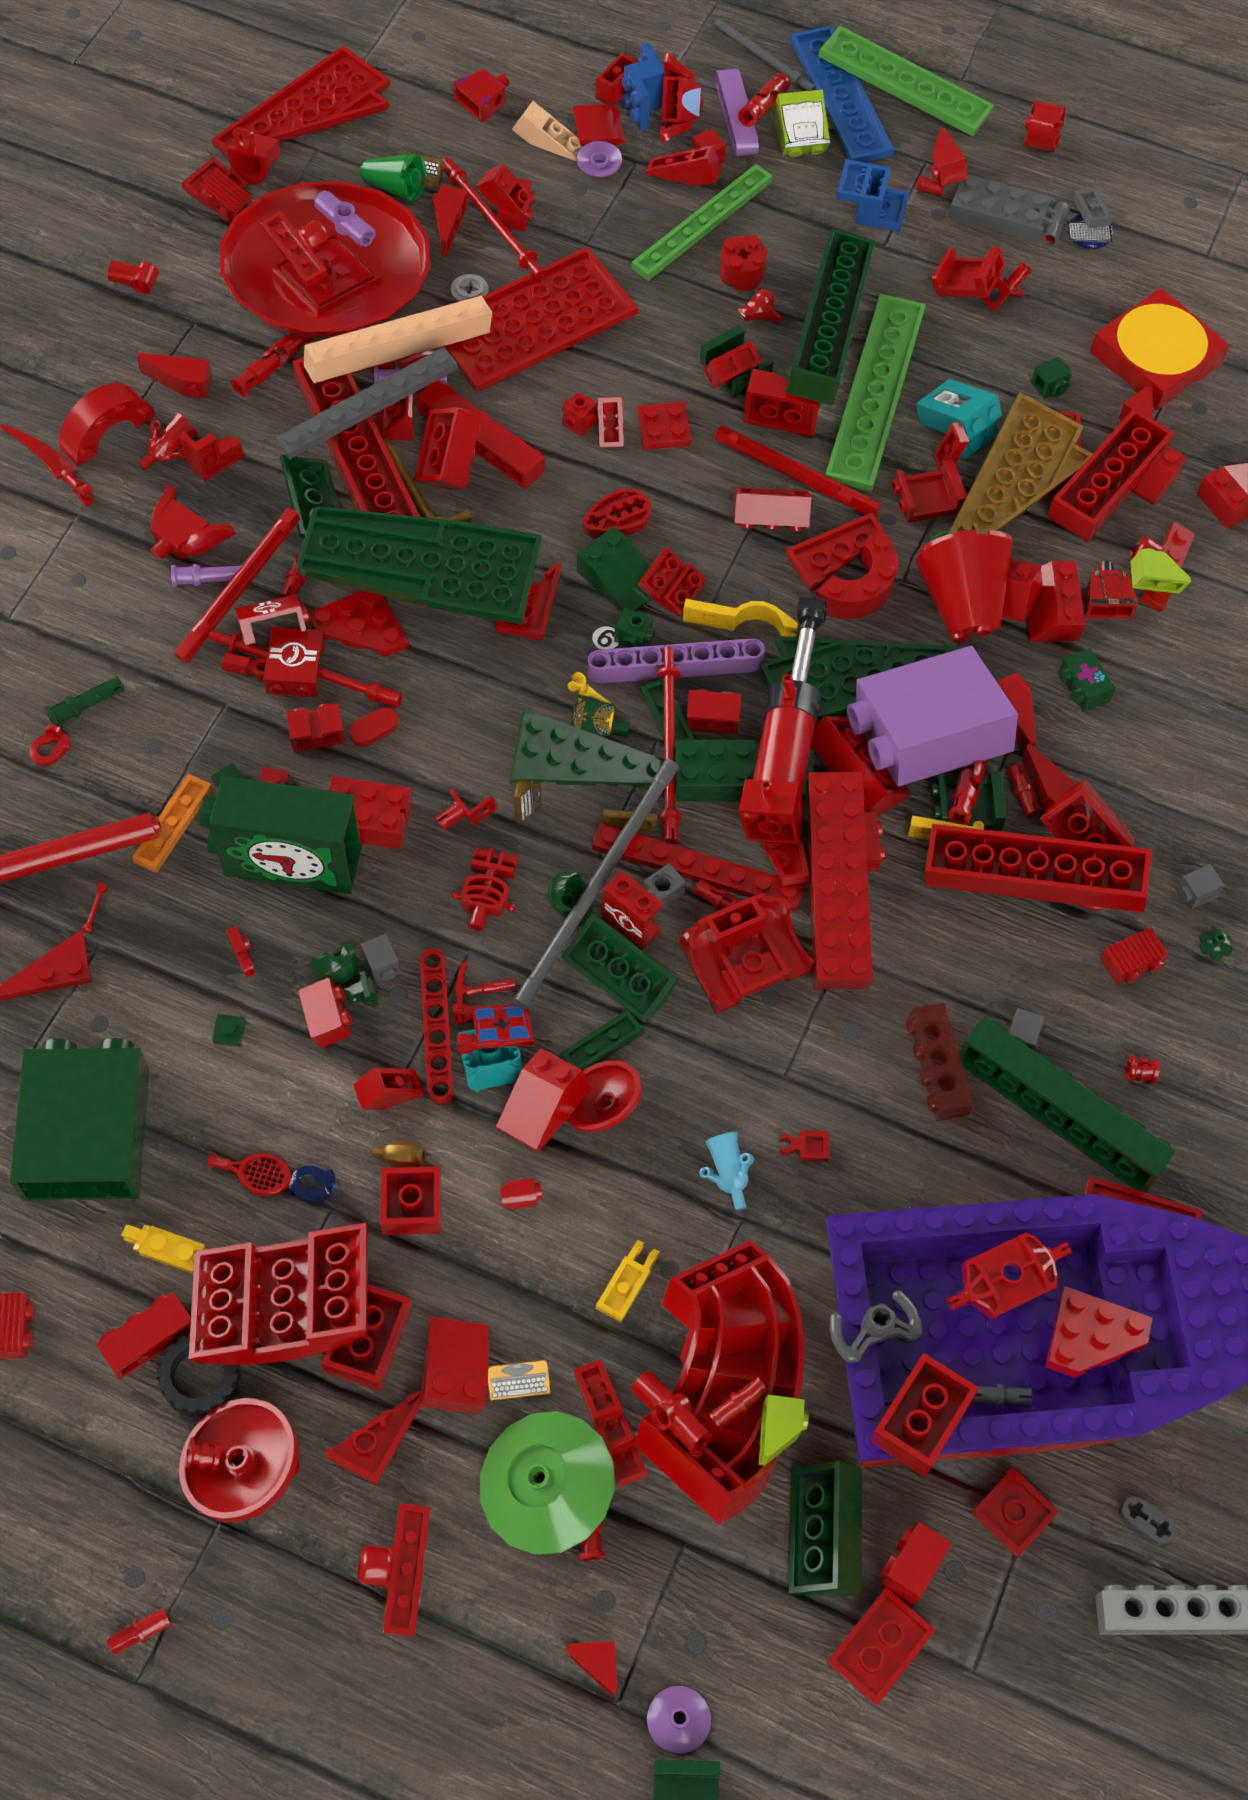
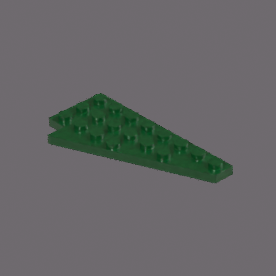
[760,636,965,722]

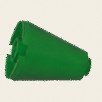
[360,153,426,201]

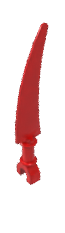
[0,424,94,507]

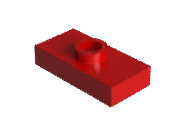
[933,423,969,470]

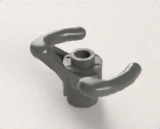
[829,1290,922,1363]

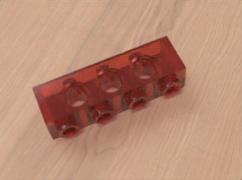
[906,1003,973,1121]

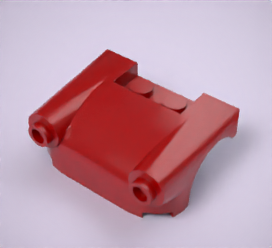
[678,893,815,1014]

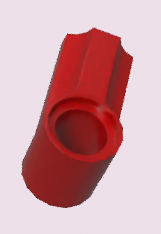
[107,261,159,294]

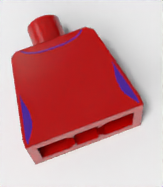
[454,69,510,123]

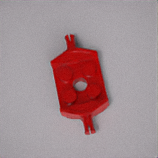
[946,1233,1072,1320]

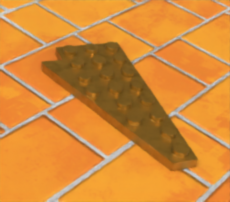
[949,392,1092,534]

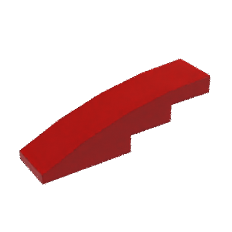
[573,1359,647,1487]

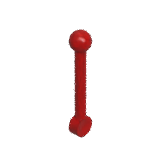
[82,882,108,933]

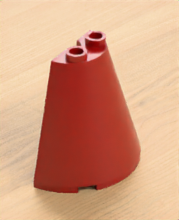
[915,530,1013,643]

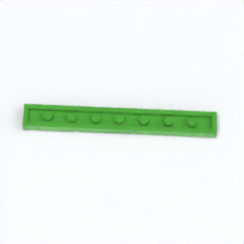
[631,164,773,281]

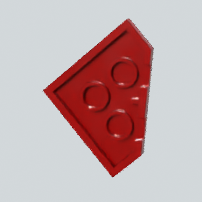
[307,590,409,657]
[1045,1286,1152,1378]

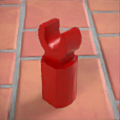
[222,653,266,680]

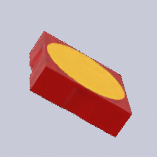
[1089,288,1230,410]

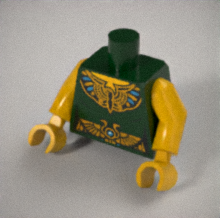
[568,672,630,740]

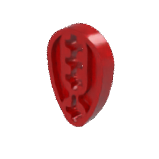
[583,488,651,538]

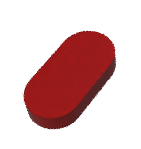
[349,707,398,747]

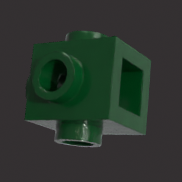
[614,608,655,648]

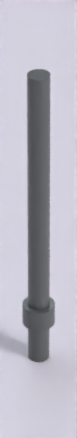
[714,18,815,91]

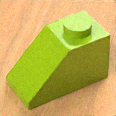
[1130,548,1191,594]
[759,1395,809,1466]

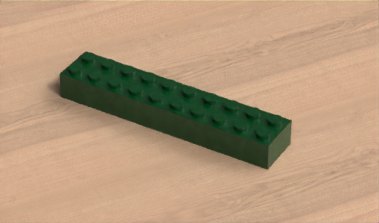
[785,228,875,406]

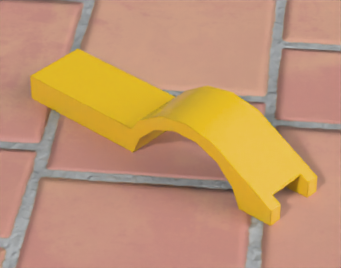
[683,599,798,637]

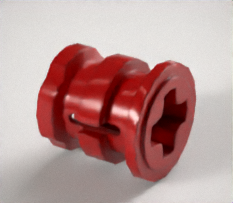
[1125,1055,1160,1084]
[185,1437,221,1471]

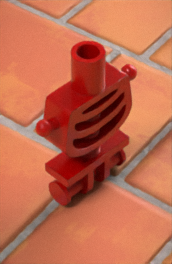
[451,846,519,931]

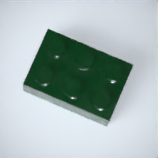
[675,740,756,802]

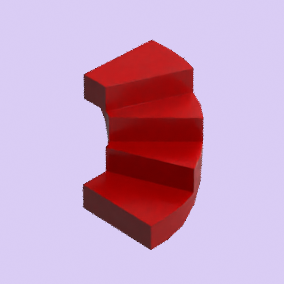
[634,1240,805,1525]

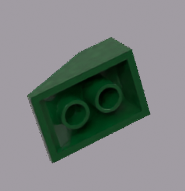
[577,527,652,612]

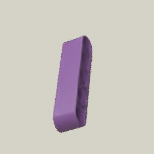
[715,68,759,157]

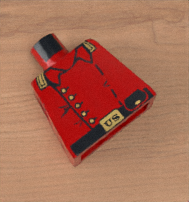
[1084,561,1138,619]

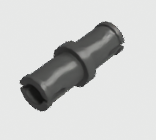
[970,1384,1032,1409]

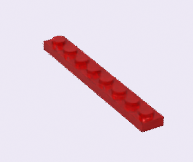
[592,823,805,912]

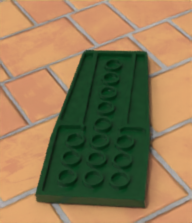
[297,506,542,624]

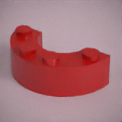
[59,383,156,467]
[815,529,899,619]

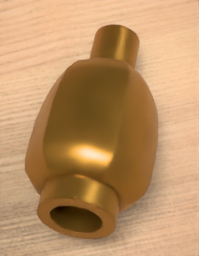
[372,1141,426,1168]

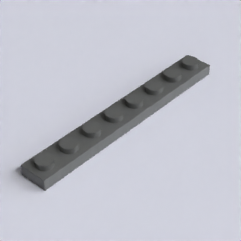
[276,347,458,460]

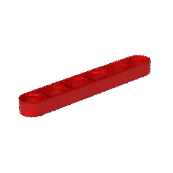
[420,948,454,1104]

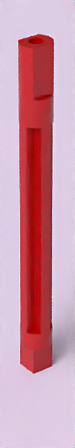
[714,425,882,517]
[173,508,301,664]

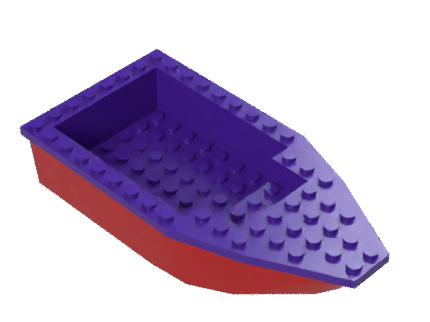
[825,1194,1248,1468]

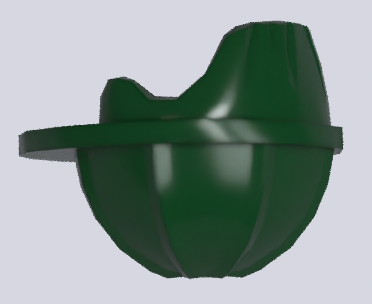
[547,871,593,922]
[309,940,358,985]

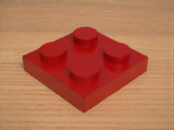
[637,402,692,450]
[971,1468,1059,1558]

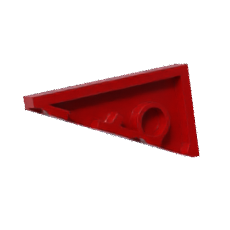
[495,562,562,641]
[0,931,92,1001]
[325,1390,421,1486]

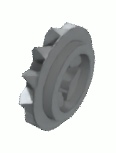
[451,274,488,302]

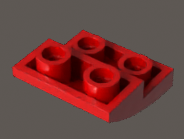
[572,104,625,146]
[637,547,707,617]

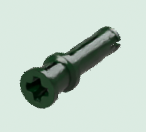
[44,676,125,727]

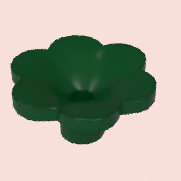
[1200,928,1233,961]

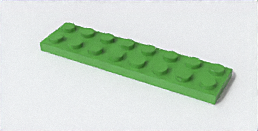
[818,26,994,136]

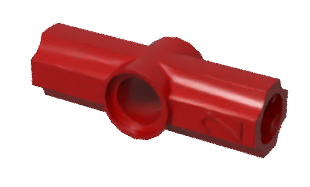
[631,1371,713,1454]

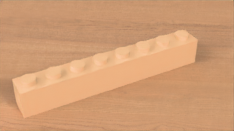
[304,296,492,383]

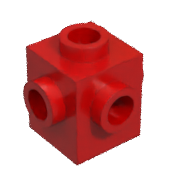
[562,392,598,437]

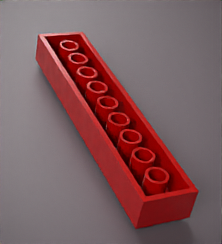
[292,357,420,517]

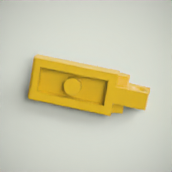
[121,1224,206,1274]

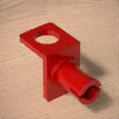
[980,262,1032,311]
[434,789,498,831]

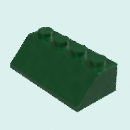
[789,1461,862,1597]

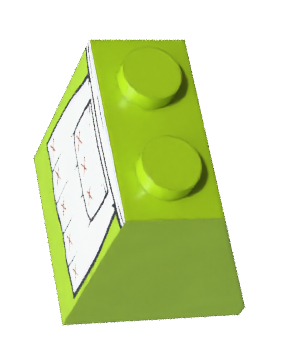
[771,90,830,157]

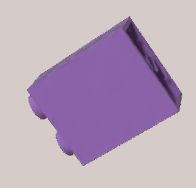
[847,646,1018,787]

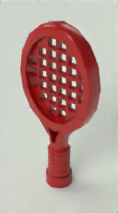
[207,1153,292,1197]

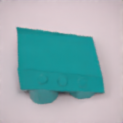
[458,1029,522,1093]

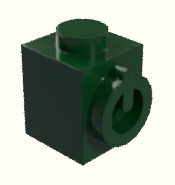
[1031,356,1072,399]

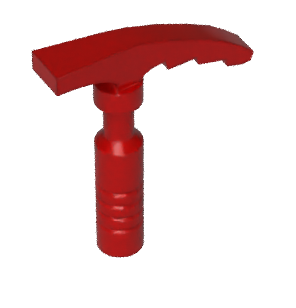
[456,961,515,1003]

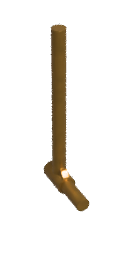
[383,438,472,522]

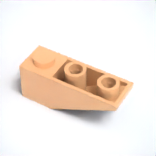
[512,101,584,161]

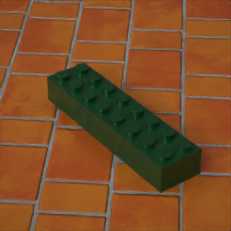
[956,1016,1176,1193]

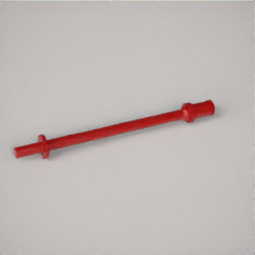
[442,157,544,279]
[209,630,403,708]
[657,647,681,844]

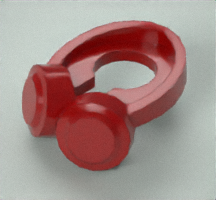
[29,724,71,766]

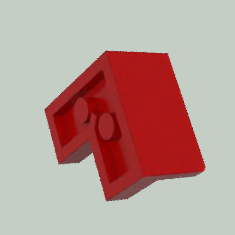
[179,431,244,482]

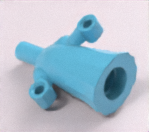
[699,1132,754,1211]

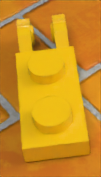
[596,1240,660,1323]

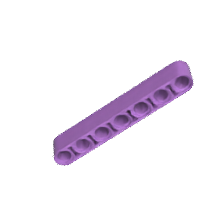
[587,639,765,683]

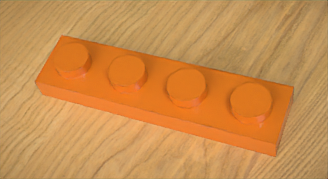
[132,774,213,873]

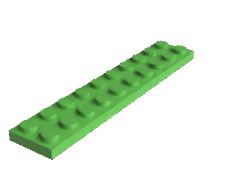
[825,293,926,492]

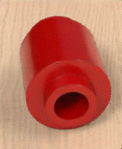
[500,1177,543,1210]

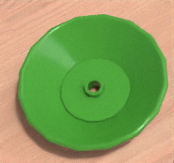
[480,1411,615,1555]

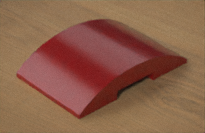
[189,1223,368,1365]

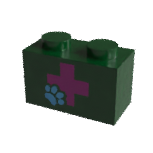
[1059,648,1116,712]

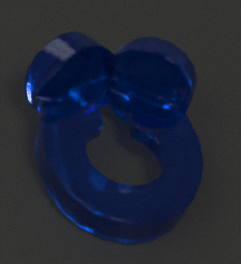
[290,1166,336,1205]

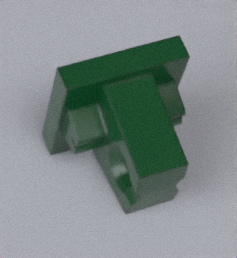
[343,971,379,1007]

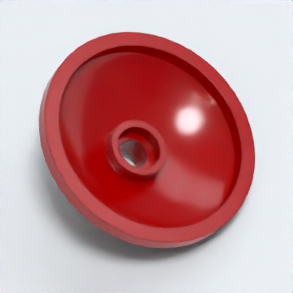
[566,1061,642,1132]

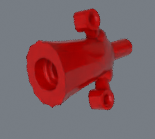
[138,413,198,470]

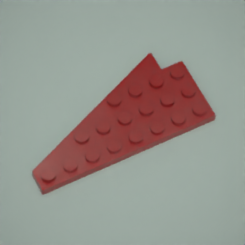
[212,46,390,157]

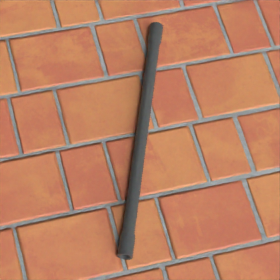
[513,759,679,1008]

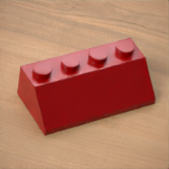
[810,716,912,815]

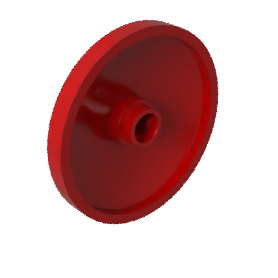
[179,1398,299,1522]

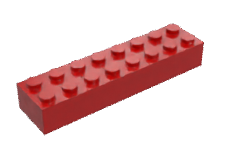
[806,772,873,990]
[925,824,1152,913]

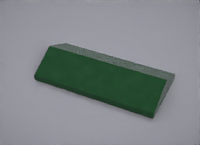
[280,455,340,539]
[561,913,678,1023]

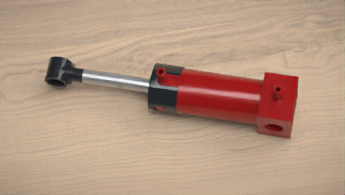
[739,597,827,844]

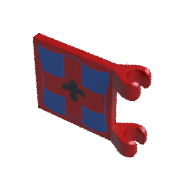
[452,1003,534,1054]

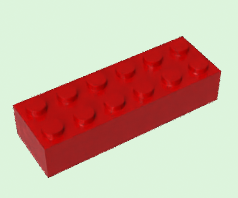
[1047,408,1175,542]

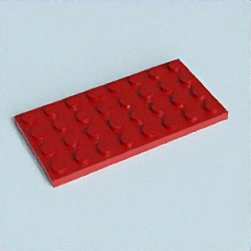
[442,247,638,392]

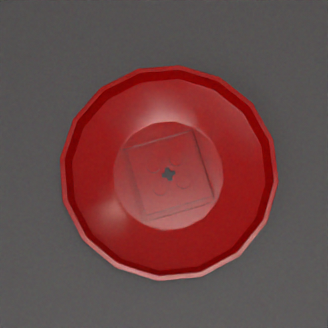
[219,181,431,337]

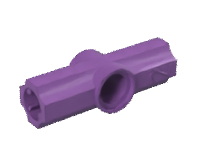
[314,190,376,247]

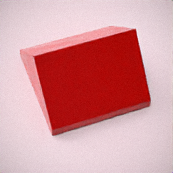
[376,393,415,441]

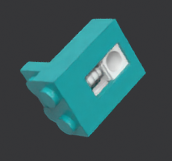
[916,379,1002,459]

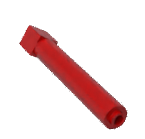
[0,812,162,888]

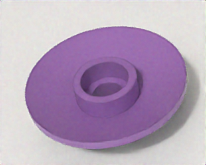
[577,141,622,177]
[647,1686,711,1754]

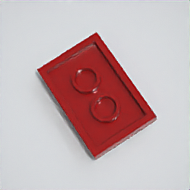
[826,1587,936,1706]

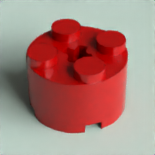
[1023,100,1066,152]
[719,235,767,291]

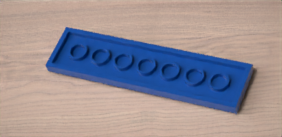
[790,25,894,163]

